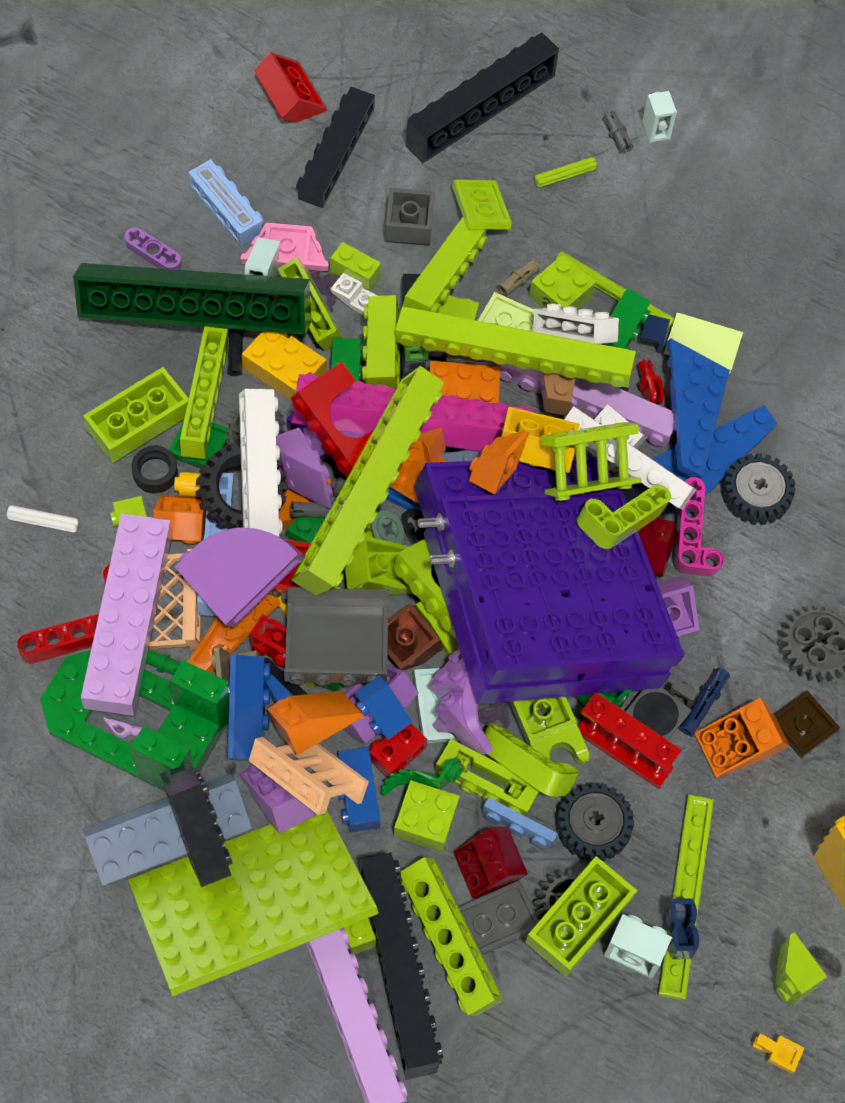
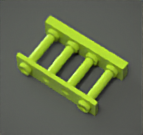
[541,422,642,500]

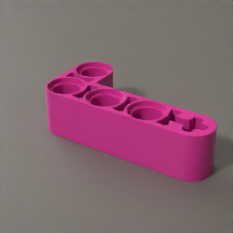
[674,477,724,576]

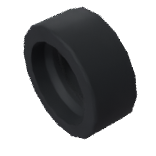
[131,445,178,494]

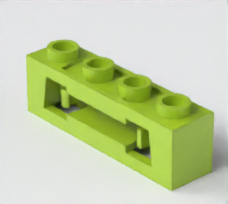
[435,739,540,817]

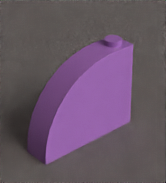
[175,528,305,627]

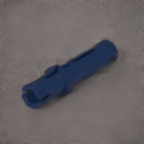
[679,667,730,737]

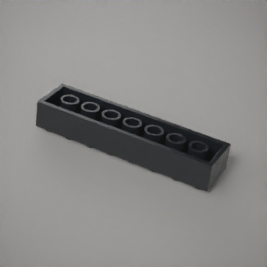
[406,32,559,164]
[360,852,443,1080]

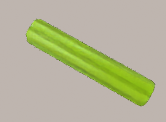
[534,157,597,187]

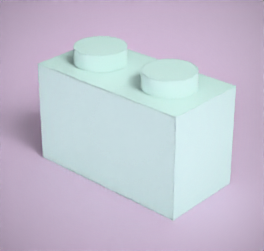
[642,91,677,143]

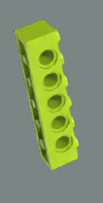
[180,326,228,459]
[400,857,504,1016]

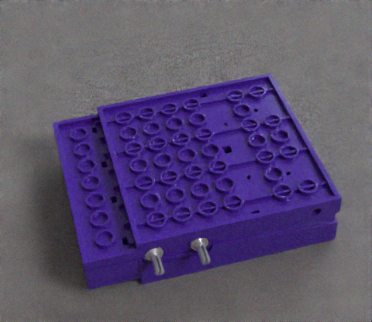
[414,456,685,704]

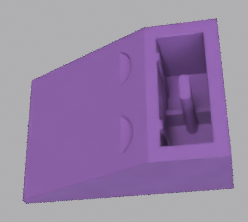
[276,428,333,509]
[239,755,317,834]

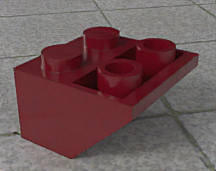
[453,827,528,899]

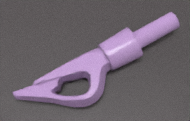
[103,717,142,739]

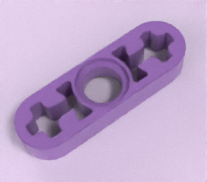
[124,227,182,270]

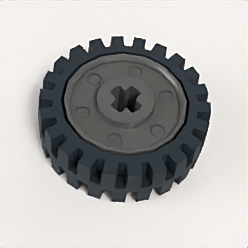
[556,782,634,862]

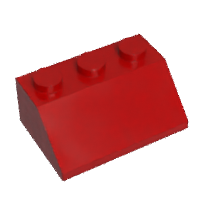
[254,52,327,123]

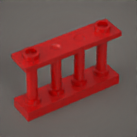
[578,692,682,789]

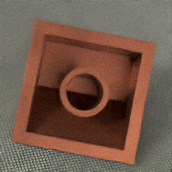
[387,603,443,670]

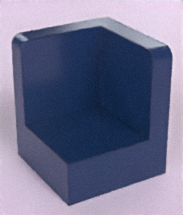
[641,314,670,353]

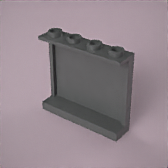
[284,588,389,686]

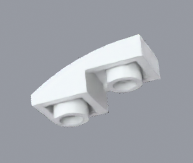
[331,273,378,316]

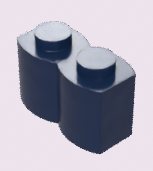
[666,898,699,959]

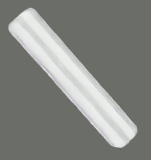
[7,505,79,532]

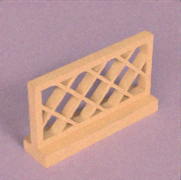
[149,549,201,650]

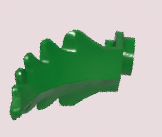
[381,757,464,797]

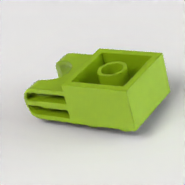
[509,697,589,764]

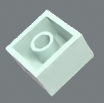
[604,914,672,979]

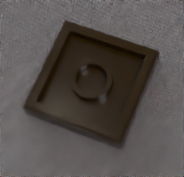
[774,690,840,759]

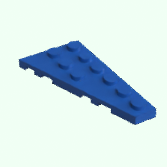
[666,338,730,479]
[652,405,777,516]

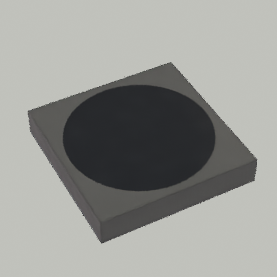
[626,688,692,740]

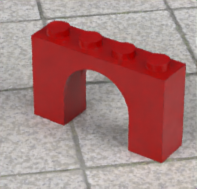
[290,362,374,478]

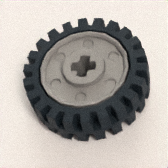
[722,453,796,525]

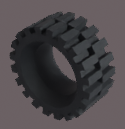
[195,442,288,530]

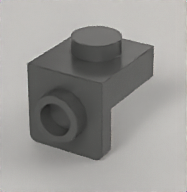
[669,679,698,709]

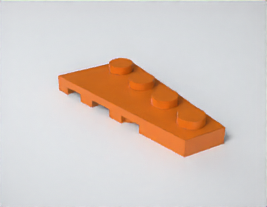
[187,595,281,673]

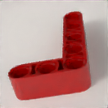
[17,564,110,664]

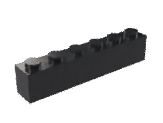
[296,87,375,208]

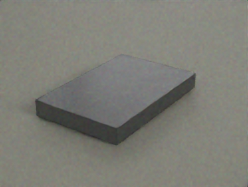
[459,880,540,956]

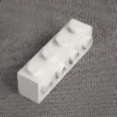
[533,304,619,344]

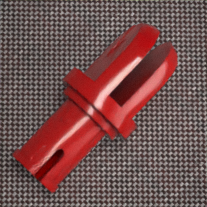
[637,360,664,405]

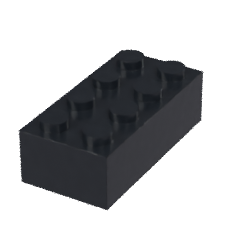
[160,763,233,887]

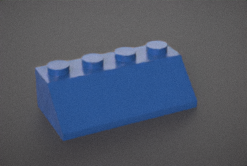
[228,654,271,761]

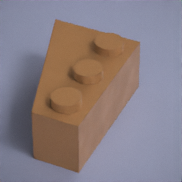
[537,370,576,416]

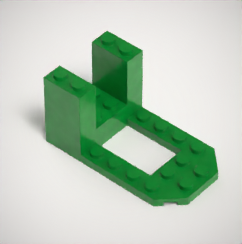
[40,650,230,792]

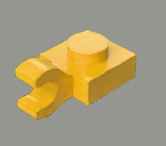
[752,1034,804,1074]

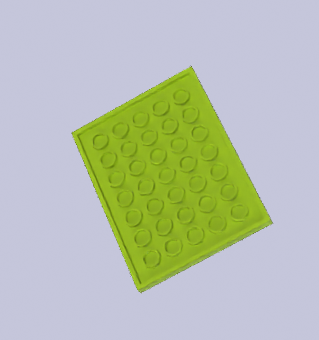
[128,810,378,997]

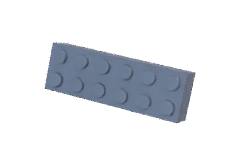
[82,774,252,886]

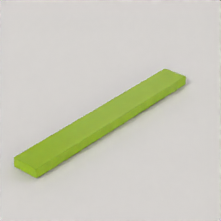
[658,794,714,1001]

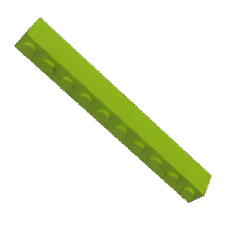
[395,306,636,388]

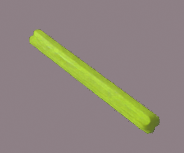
[556,252,674,329]

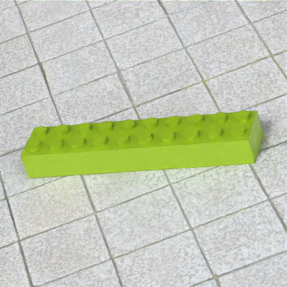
[291,366,444,596]

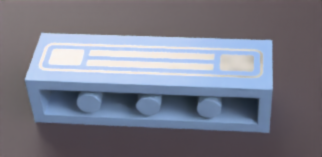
[188,159,264,246]

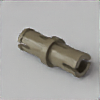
[497,259,540,296]

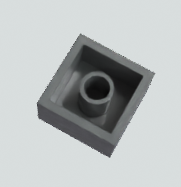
[385,188,435,245]

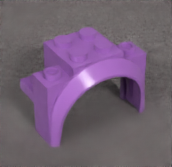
[429,649,493,754]

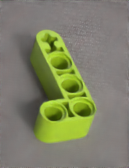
[577,485,671,549]
[484,723,580,797]

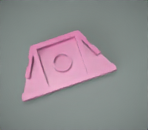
[241,223,329,271]

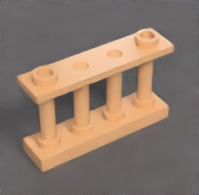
[249,737,369,815]

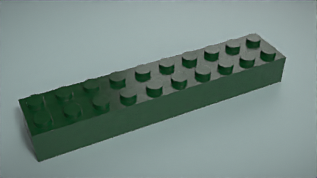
[73,263,311,334]

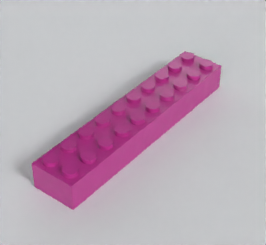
[292,374,535,451]

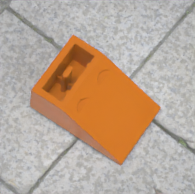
[695,698,790,778]

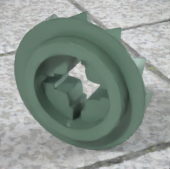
[369,511,404,544]

